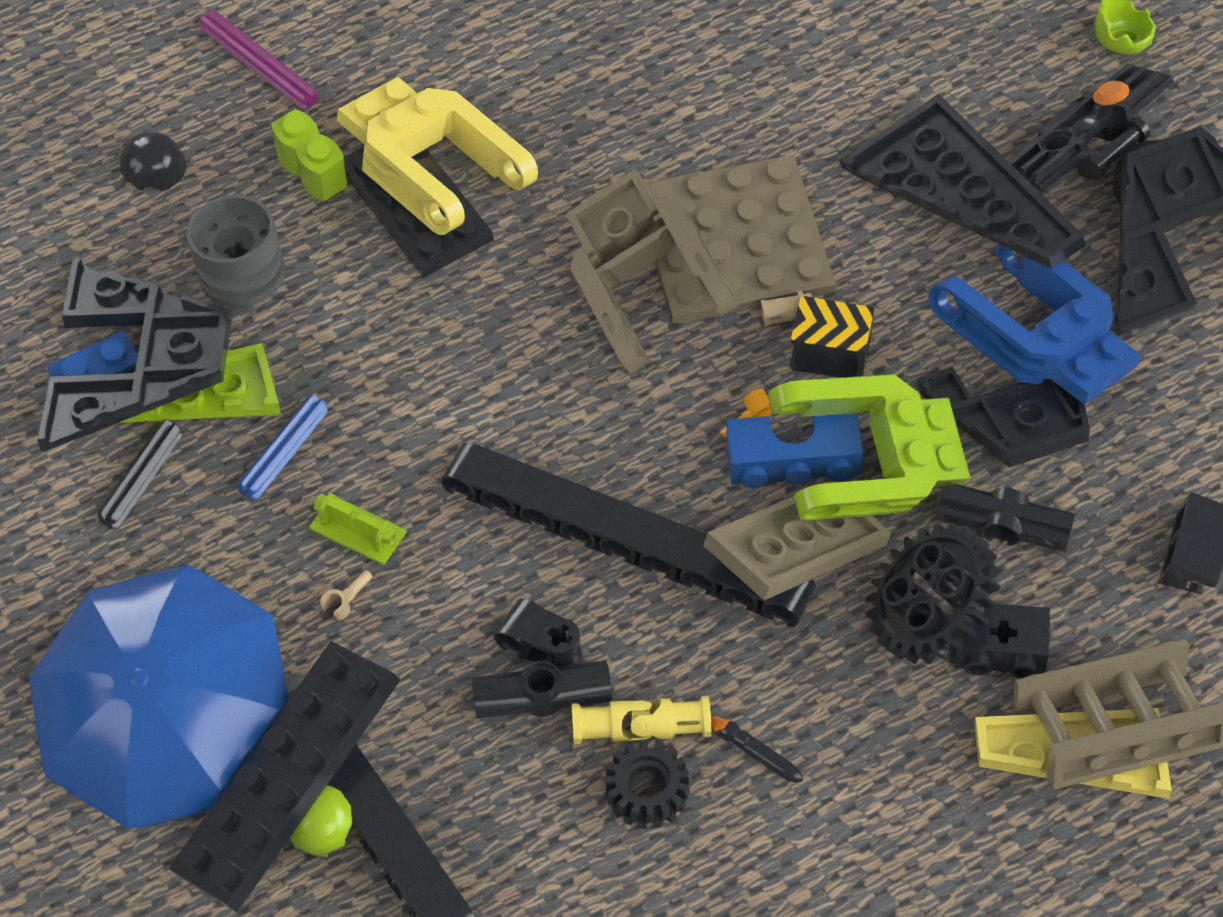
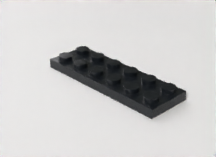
[168,641,400,912]

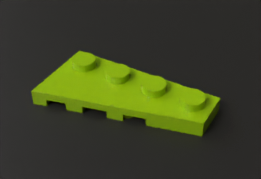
[119,343,281,423]

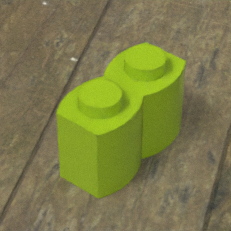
[272,109,347,202]

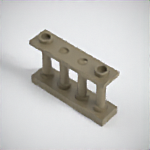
[1013,639,1223,790]

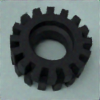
[605,739,689,829]

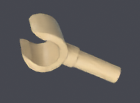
[320,570,373,621]

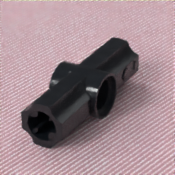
[936,482,1075,552]
[471,660,612,719]

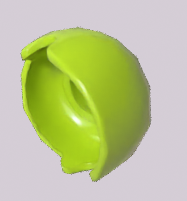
[1094,0,1156,55]
[289,785,352,857]

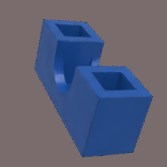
[726,413,863,488]

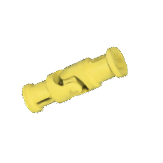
[571,696,711,745]

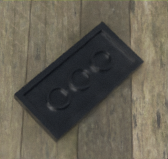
[343,146,494,278]

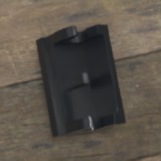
[1158,492,1223,595]

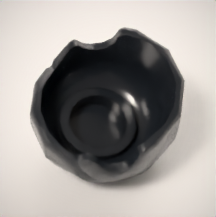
[119,132,187,191]

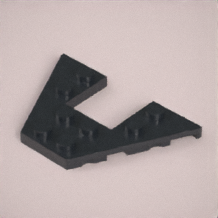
[1116,126,1223,337]
[37,257,232,451]

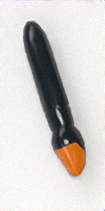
[711,716,803,783]

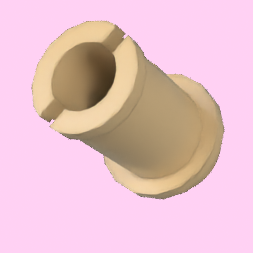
[760,290,812,327]

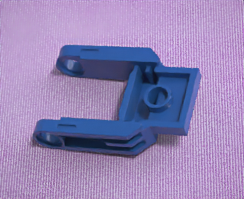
[928,244,1142,405]

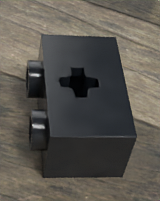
[954,604,1050,679]

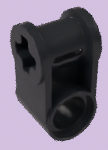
[494,598,582,667]

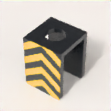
[790,296,874,378]

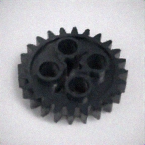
[866,522,1001,664]

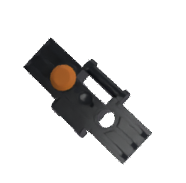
[1009,63,1174,192]

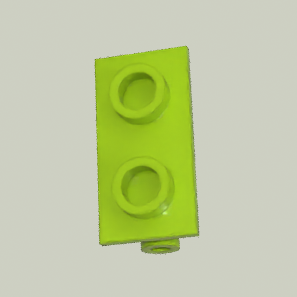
[309,493,407,565]

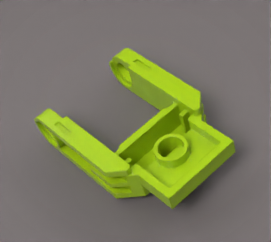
[768,375,970,521]

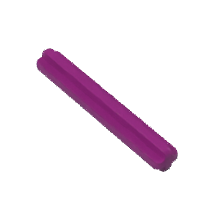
[199,10,318,110]

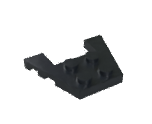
[917,367,1090,468]

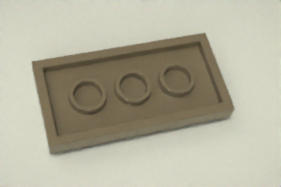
[703,481,891,600]

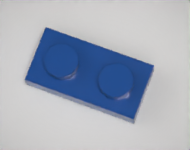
[47,330,138,377]

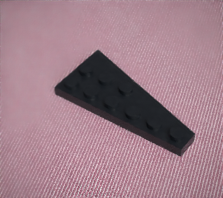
[839,94,1086,269]

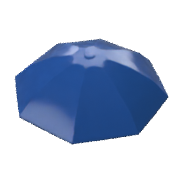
[29,565,289,829]

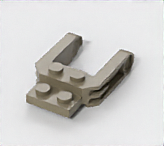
[566,169,739,374]

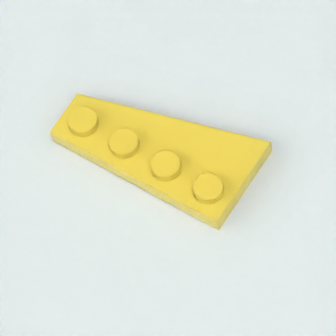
[974,708,1172,799]

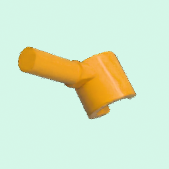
[719,389,772,440]

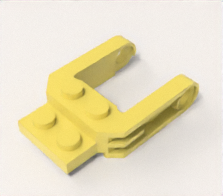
[337,77,538,235]

